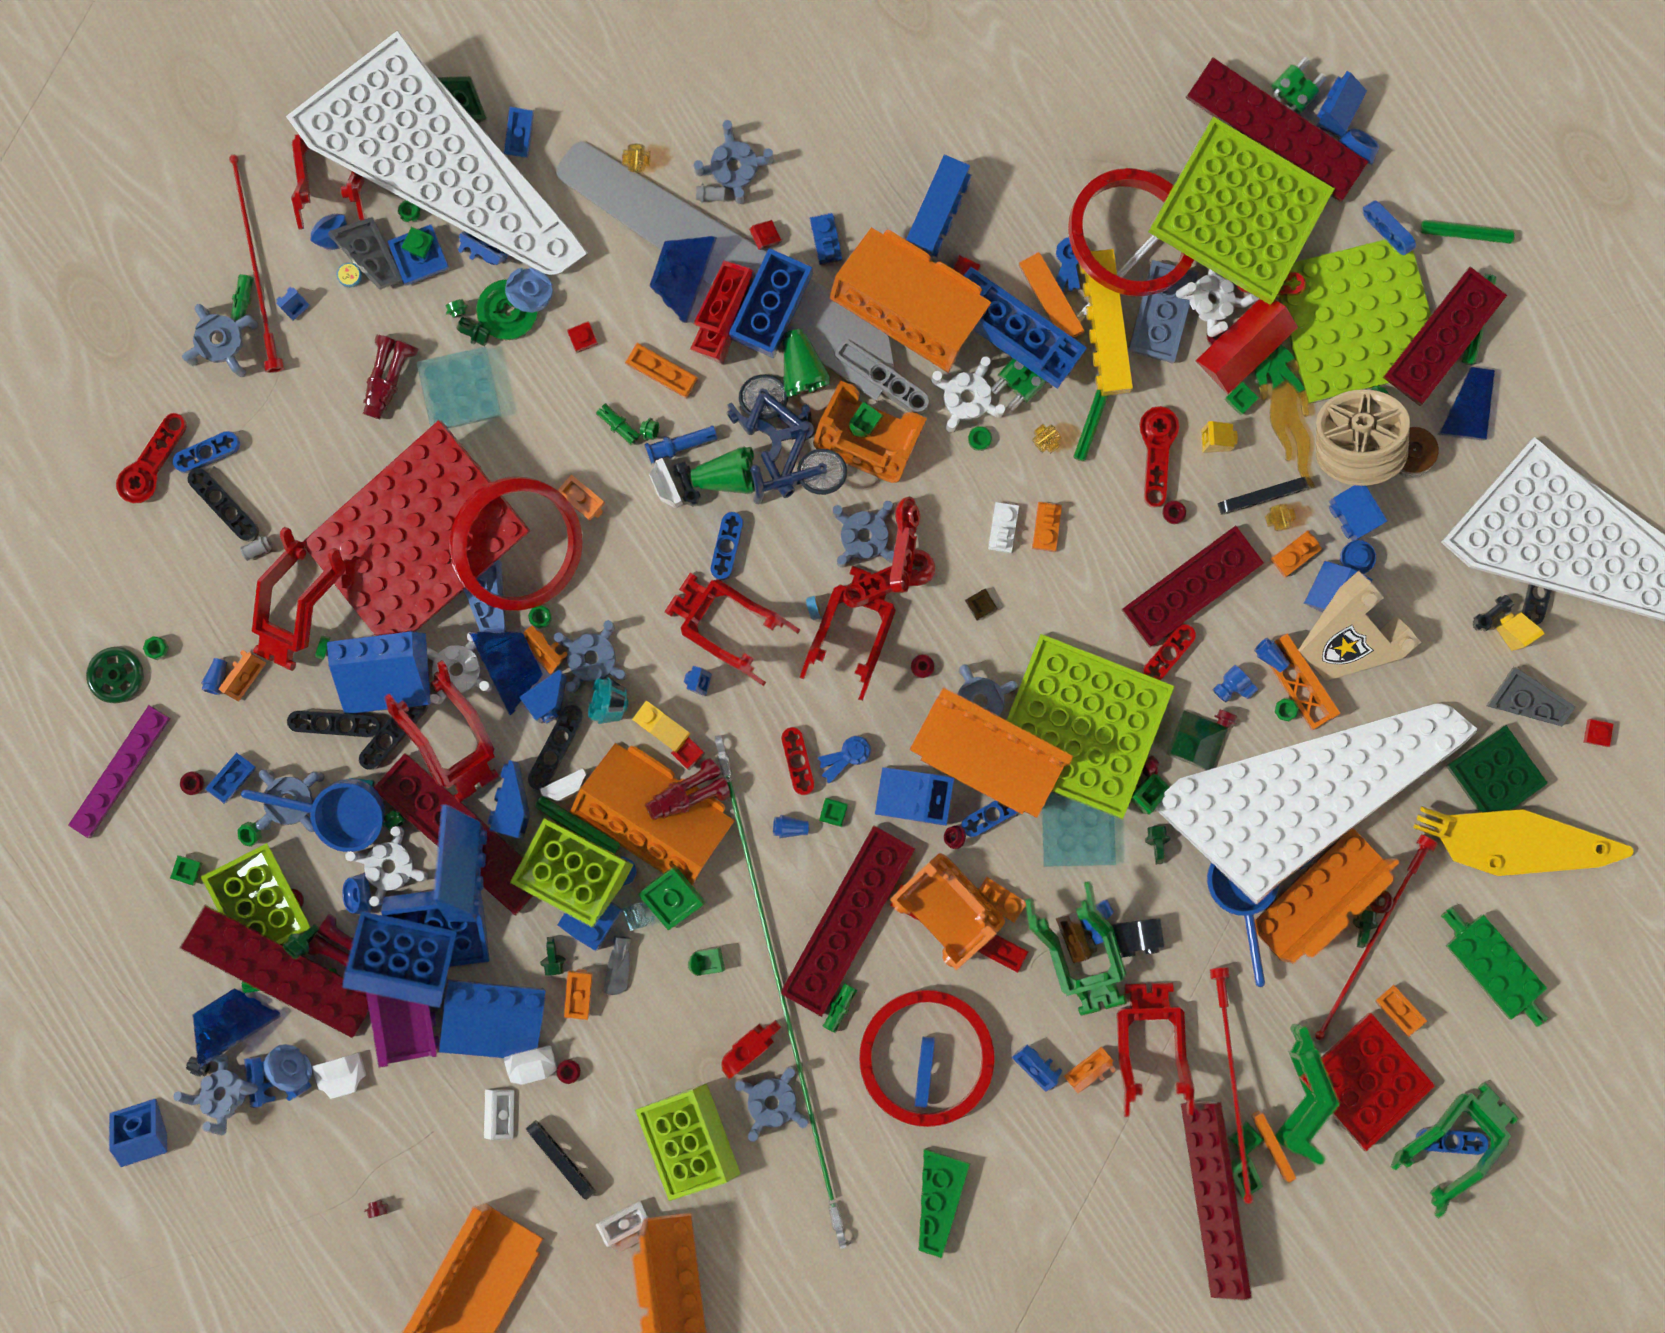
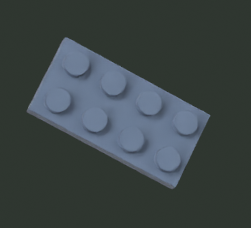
[1128,260,1198,364]

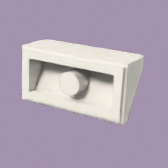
[484,1089,514,1140]

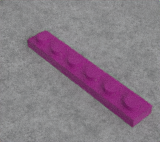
[68,705,171,838]

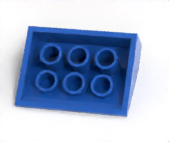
[327,631,431,714]
[433,805,487,922]
[381,891,490,967]
[343,911,457,1008]
[439,979,546,1058]

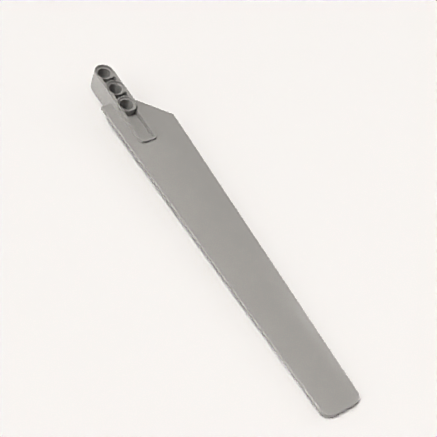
[556,142,929,415]

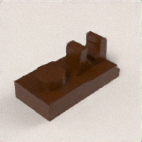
[1056,912,1097,963]

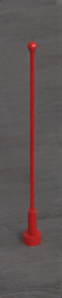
[229,155,284,373]
[1315,834,1438,1040]
[1210,967,1254,1204]

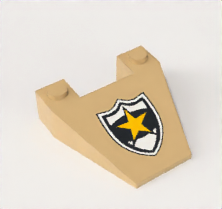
[1298,571,1421,681]

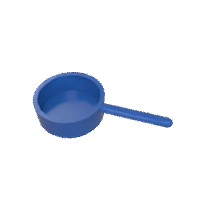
[241,779,385,852]
[1207,862,1280,987]

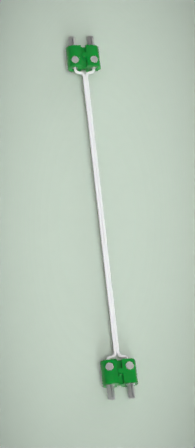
[991,57,1327,411]

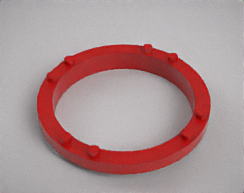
[1068,168,1194,296]
[450,476,583,611]
[859,990,995,1127]

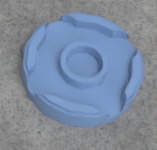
[505,267,553,312]
[264,1044,312,1092]

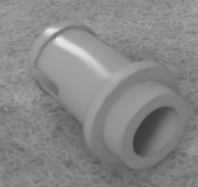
[696,184,725,203]
[240,536,273,561]

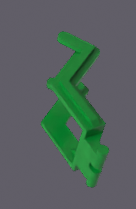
[1026,881,1127,1016]
[1275,1024,1339,1165]
[1390,1082,1519,1218]

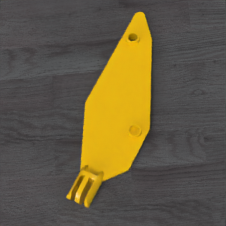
[1413,806,1634,876]

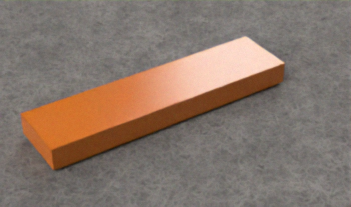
[1019,252,1084,338]

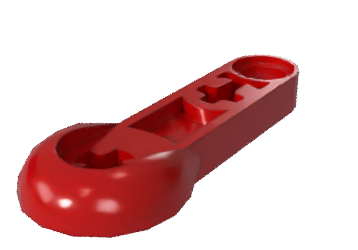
[1139,406,1179,508]
[116,413,187,503]
[890,496,920,593]
[843,549,935,608]

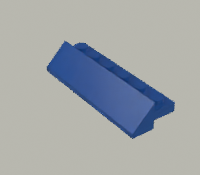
[964,267,1087,389]

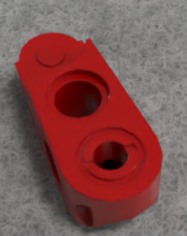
[721,1020,782,1079]

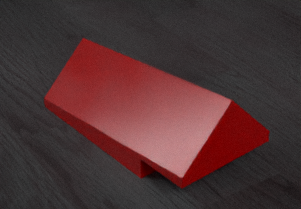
[690,261,756,365]
[1195,299,1298,394]

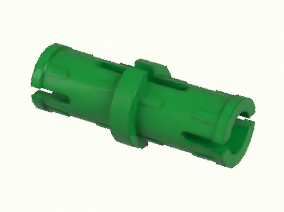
[230,274,254,322]
[596,403,641,446]
[822,983,858,1033]

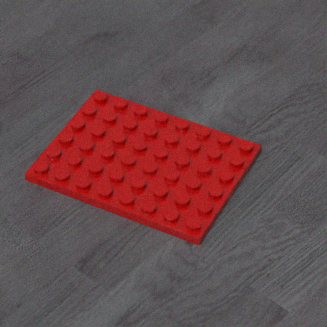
[302,420,531,636]

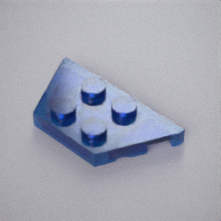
[649,236,717,323]
[469,631,543,715]
[192,988,280,1068]

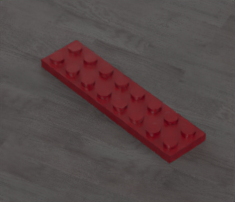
[1186,57,1368,203]
[374,753,534,916]
[780,825,915,1017]
[180,904,369,1039]
[1181,1102,1252,1301]

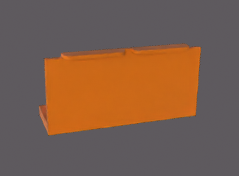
[829,227,991,373]
[909,687,1073,818]
[570,743,735,886]
[1255,828,1400,964]
[402,1203,544,1333]
[632,1213,706,1333]

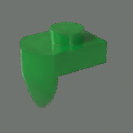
[849,402,884,438]
[688,947,725,976]

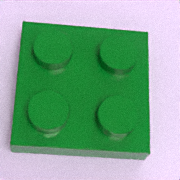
[638,865,706,931]

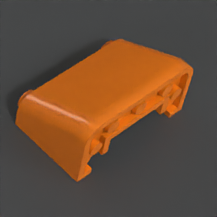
[813,380,927,483]
[890,853,1005,970]

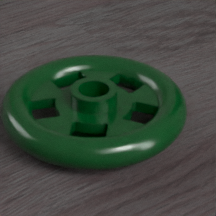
[86,647,144,704]

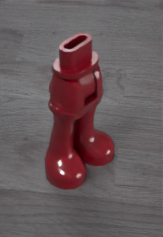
[362,334,419,420]
[645,758,730,821]
[308,913,354,967]

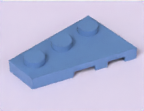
[464,560,506,634]

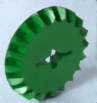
[476,279,538,341]

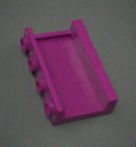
[366,992,440,1068]

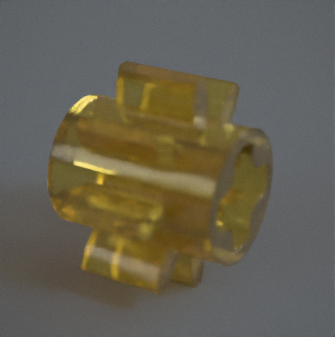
[622,143,651,173]
[1032,424,1061,454]
[1265,504,1296,531]

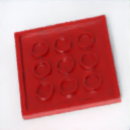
[1299,1013,1435,1151]

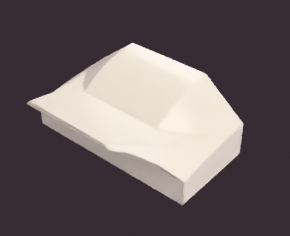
[649,458,683,508]
[540,768,589,802]
[504,1045,557,1085]
[312,1052,366,1099]
[596,1202,648,1253]

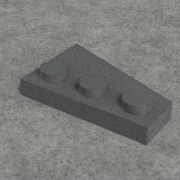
[328,217,402,290]
[1486,667,1575,727]

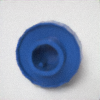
[1340,540,1376,574]

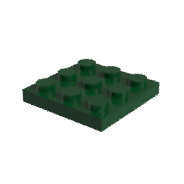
[1446,725,1548,813]

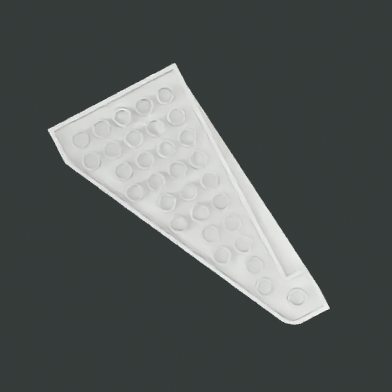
[286,31,588,275]
[1441,437,1665,622]
[1155,704,1477,905]

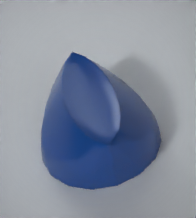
[1338,128,1379,165]
[310,214,347,250]
[342,873,372,914]

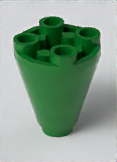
[783,329,830,397]
[691,446,755,494]

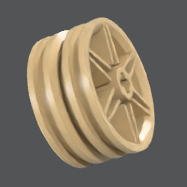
[1316,390,1410,486]

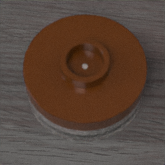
[1399,427,1439,477]

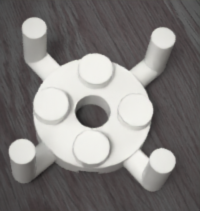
[1176,268,1259,337]
[932,357,1005,432]
[427,632,492,705]
[345,827,428,906]

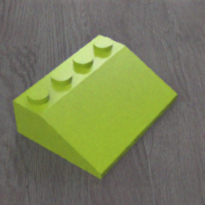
[510,818,634,927]
[201,843,310,945]
[635,1083,741,1201]

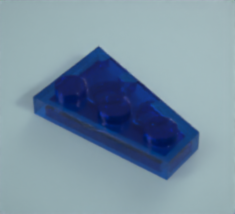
[1438,367,1495,441]

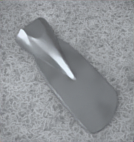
[604,935,632,995]

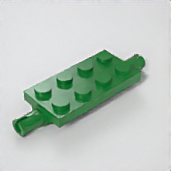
[1441,906,1548,1027]

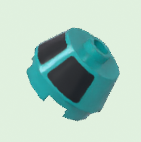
[588,678,628,724]

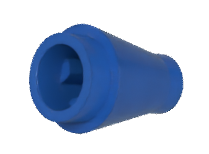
[1254,637,1290,673]
[201,658,228,695]
[773,815,809,839]

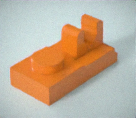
[558,475,605,521]
[1032,502,1062,552]
[1270,530,1323,578]
[519,625,568,675]
[219,650,266,702]
[978,877,1026,923]
[564,969,593,1020]
[1375,985,1427,1037]
[1064,1046,1116,1094]

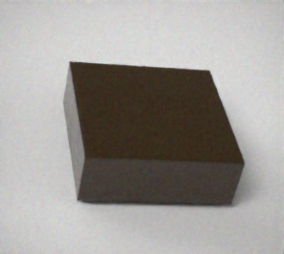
[965,588,997,621]

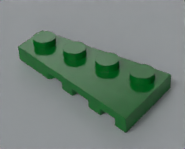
[919,1149,971,1258]

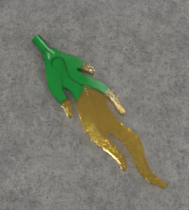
[1255,344,1315,488]

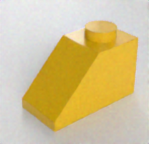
[1201,421,1238,453]
[1496,612,1545,651]
[632,701,691,752]

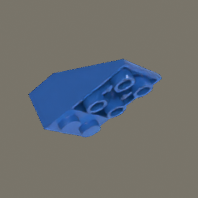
[488,760,530,838]
[875,767,954,826]

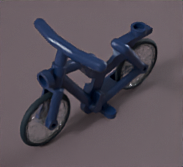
[726,374,848,504]

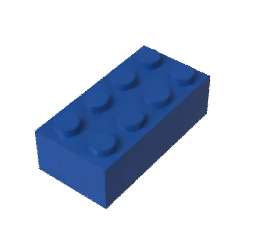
[906,154,972,260]
[729,248,813,359]

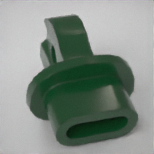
[457,317,491,346]
[1145,826,1171,865]
[1352,910,1378,948]
[283,924,320,959]
[540,936,566,976]

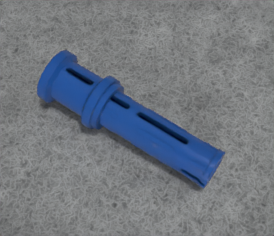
[645,425,718,464]

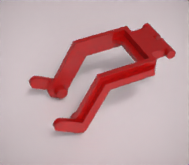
[291,134,365,230]
[252,527,346,671]
[799,565,896,701]
[664,573,800,686]
[385,660,499,803]
[1116,982,1195,1117]

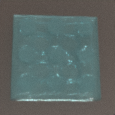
[417,347,502,428]
[1042,794,1116,867]

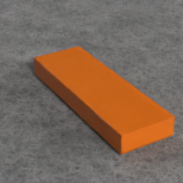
[625,343,698,399]
[1251,1111,1297,1183]

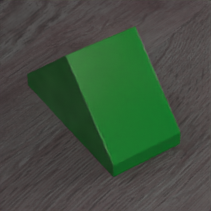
[1131,774,1170,815]
[1231,1156,1263,1199]

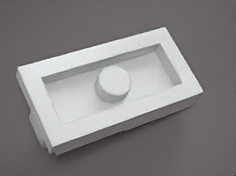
[988,502,1019,553]

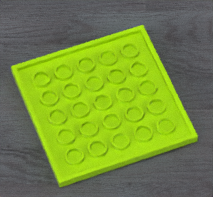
[1148,116,1334,305]
[1278,239,1431,404]
[1006,634,1174,820]

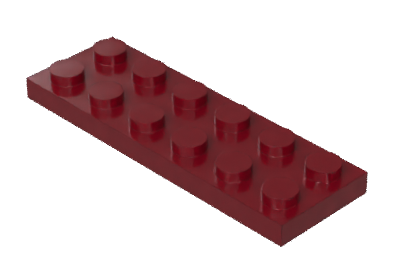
[1382,266,1507,406]
[1121,525,1264,648]

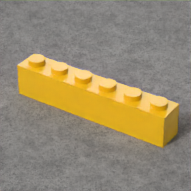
[1080,249,1133,396]

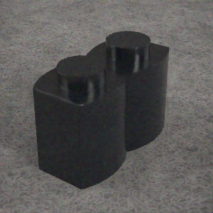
[1111,918,1164,958]

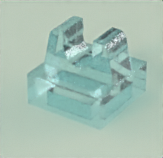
[623,902,654,931]

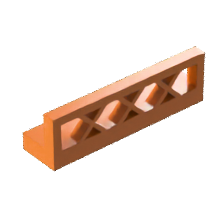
[1268,633,1341,730]

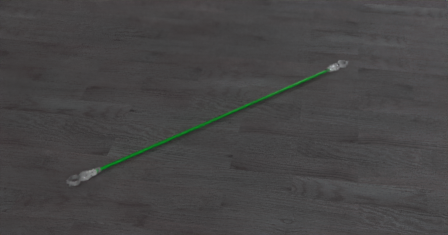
[714,735,847,1249]

